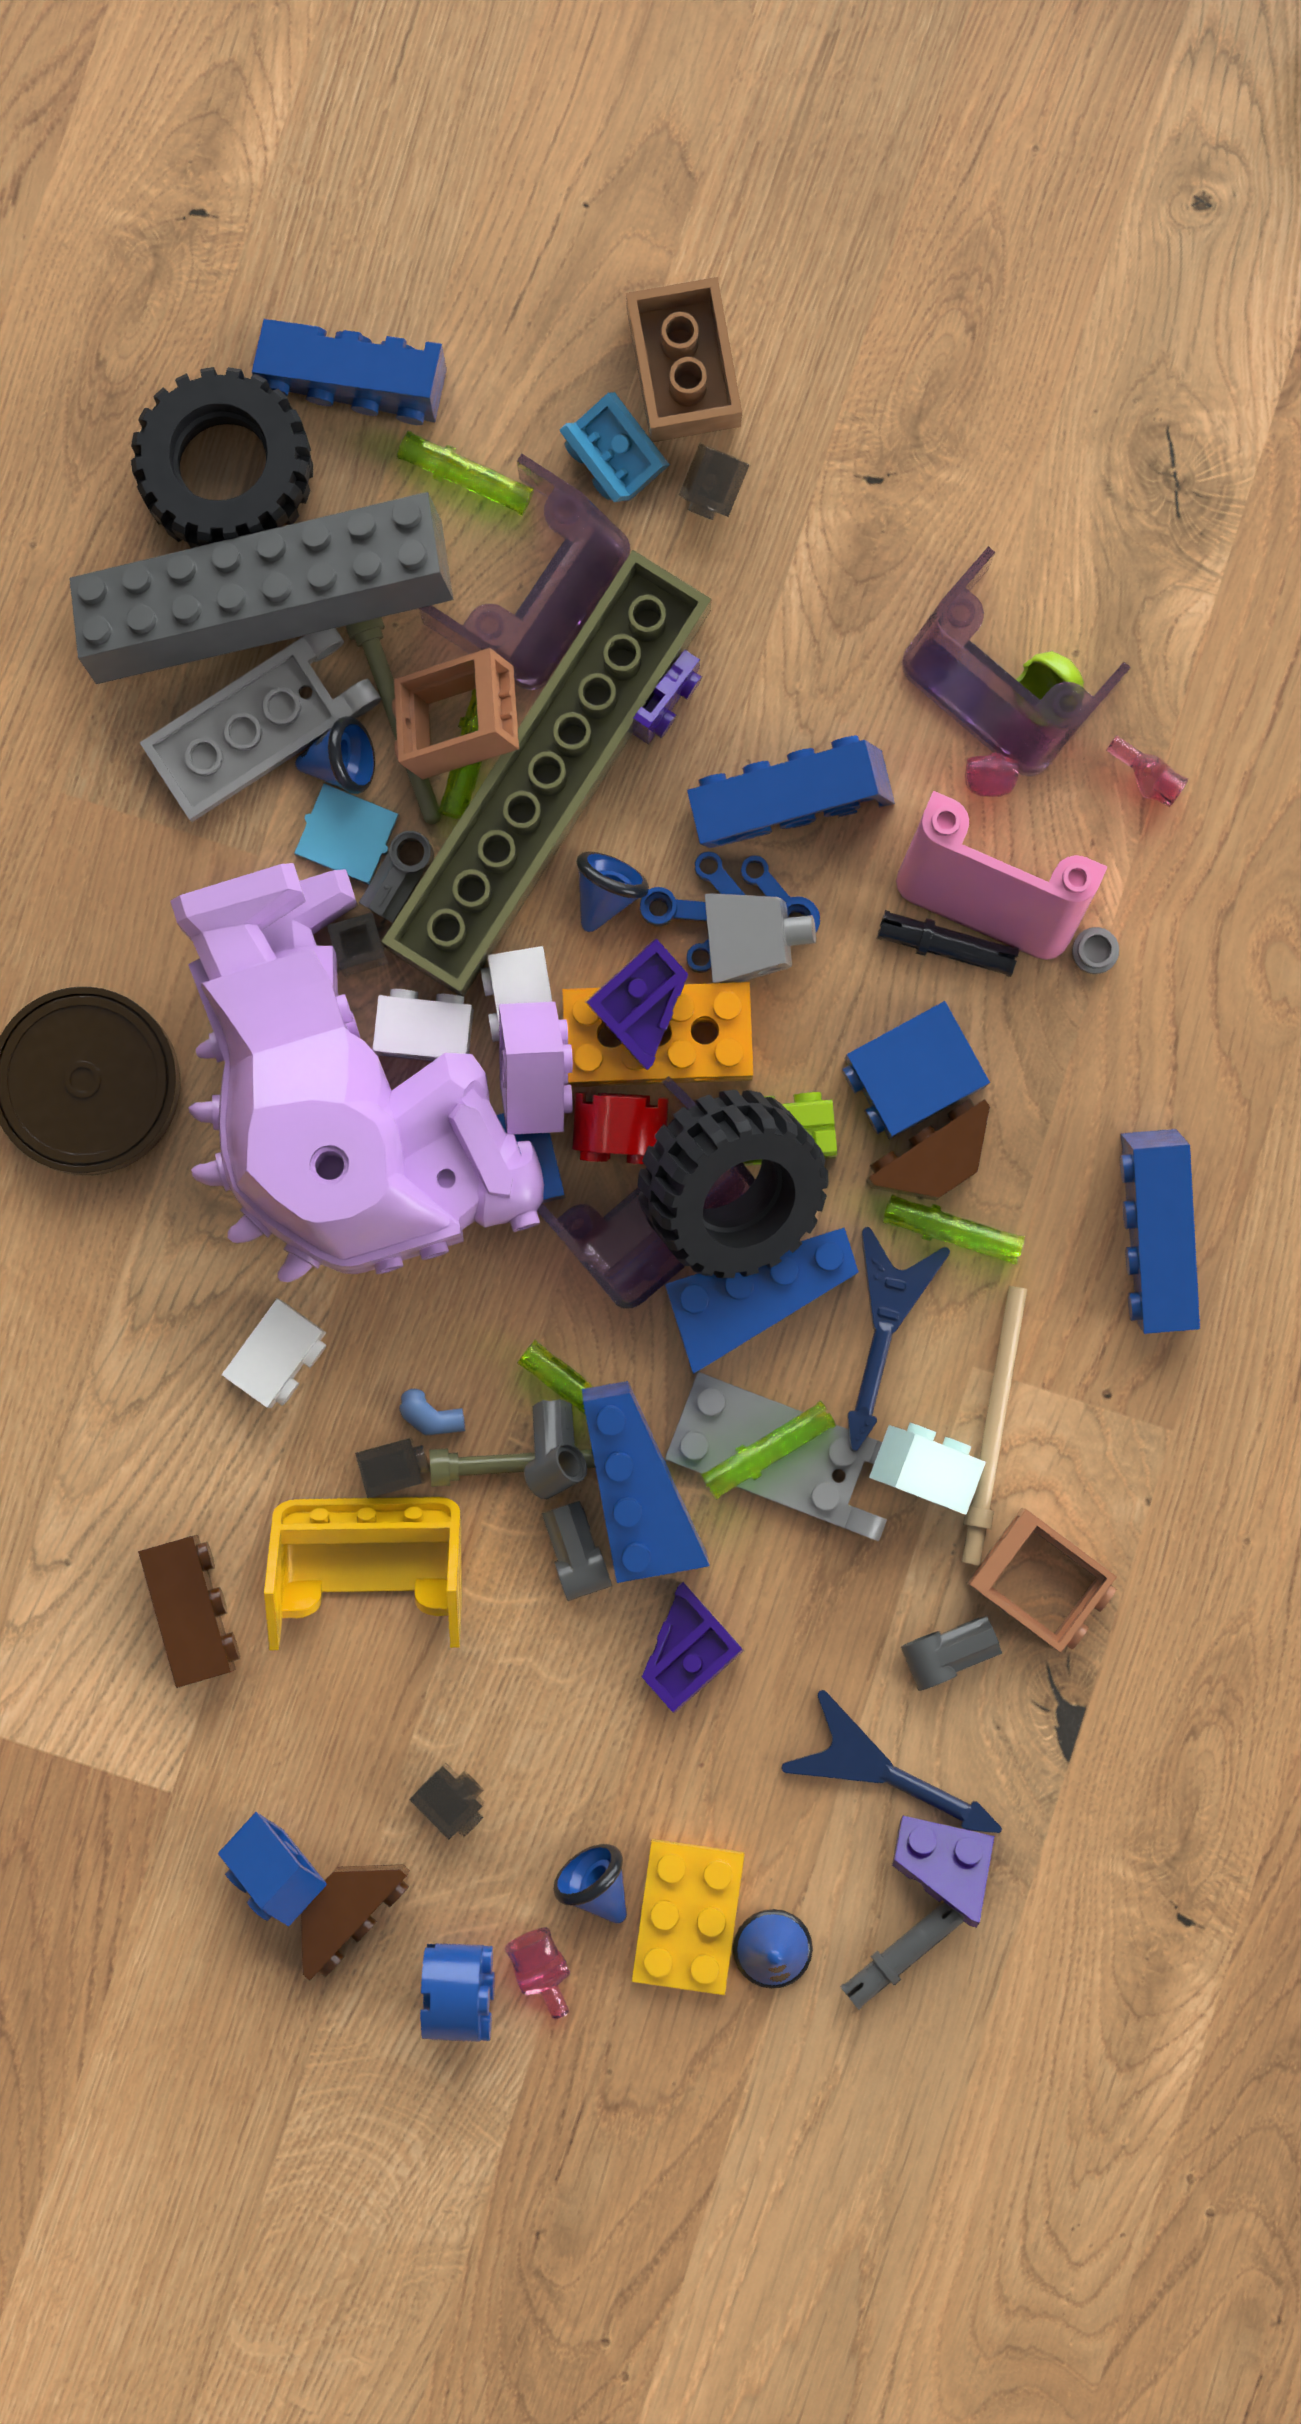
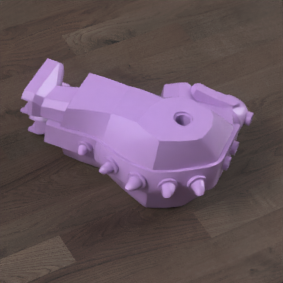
[170,863,544,1282]

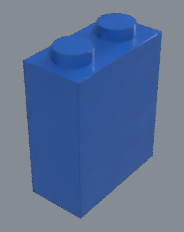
[842,1001,990,1140]

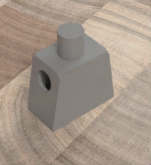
[705,893,816,983]

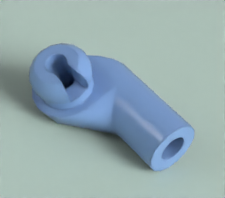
[399,1389,465,1435]

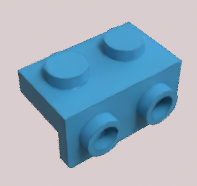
[559,392,670,502]

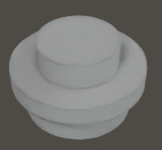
[1072,927,1119,974]

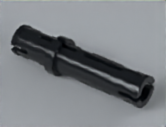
[877,910,1019,977]

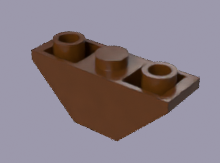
[866,1099,990,1201]
[301,1864,410,1981]

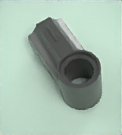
[359,831,434,923]
[524,1399,587,1499]
[542,1501,612,1601]
[901,1616,1002,1691]

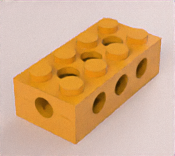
[562,982,753,1087]

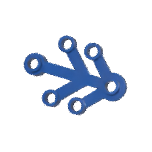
[640,851,820,973]

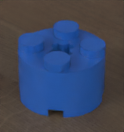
[420,1943,495,2042]

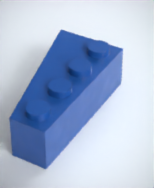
[252,319,447,425]
[687,735,895,848]
[1120,1129,1200,1334]
[665,1227,859,1374]
[582,1381,710,1583]

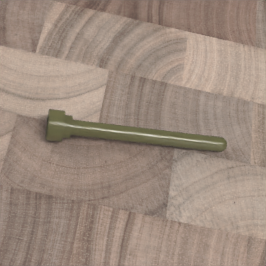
[346,617,441,825]
[429,1448,595,1487]

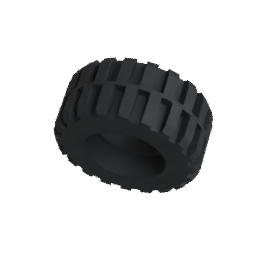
[131,367,313,548]
[637,1090,828,1278]

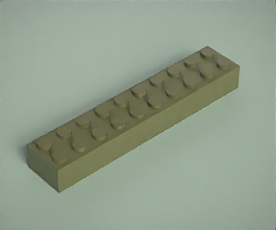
[381,550,712,997]

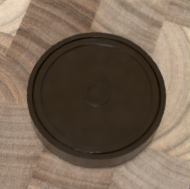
[0,987,180,1176]

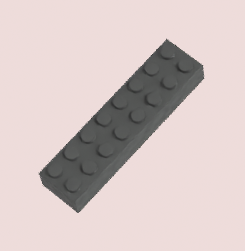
[69,492,454,684]

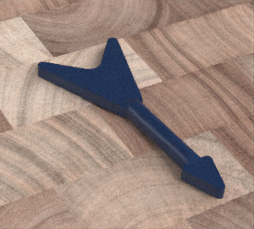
[847,1227,950,1452]
[782,1690,1002,1833]

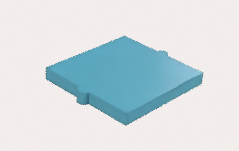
[295,784,399,885]

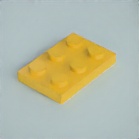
[632,1839,745,1995]

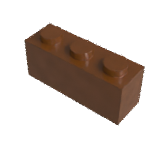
[138,1535,240,1688]

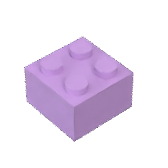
[499,1002,573,1134]

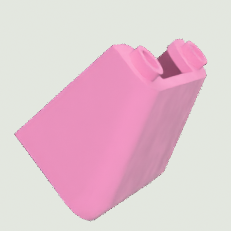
[896,791,1107,960]

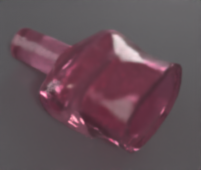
[1106,735,1189,807]
[965,752,1019,797]
[505,1927,570,2019]

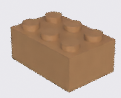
[626,277,742,442]

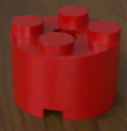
[572,1092,669,1164]

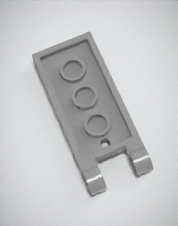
[140,628,381,822]
[665,1372,887,1541]

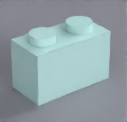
[869,1423,986,1515]

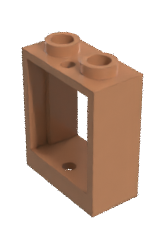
[392,648,519,780]
[966,1508,1117,1653]

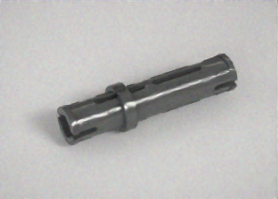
[840,1902,965,2010]

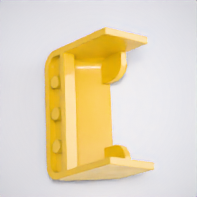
[264,1497,462,1651]

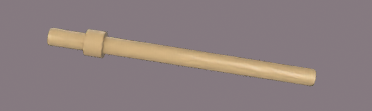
[962,1286,1027,1565]

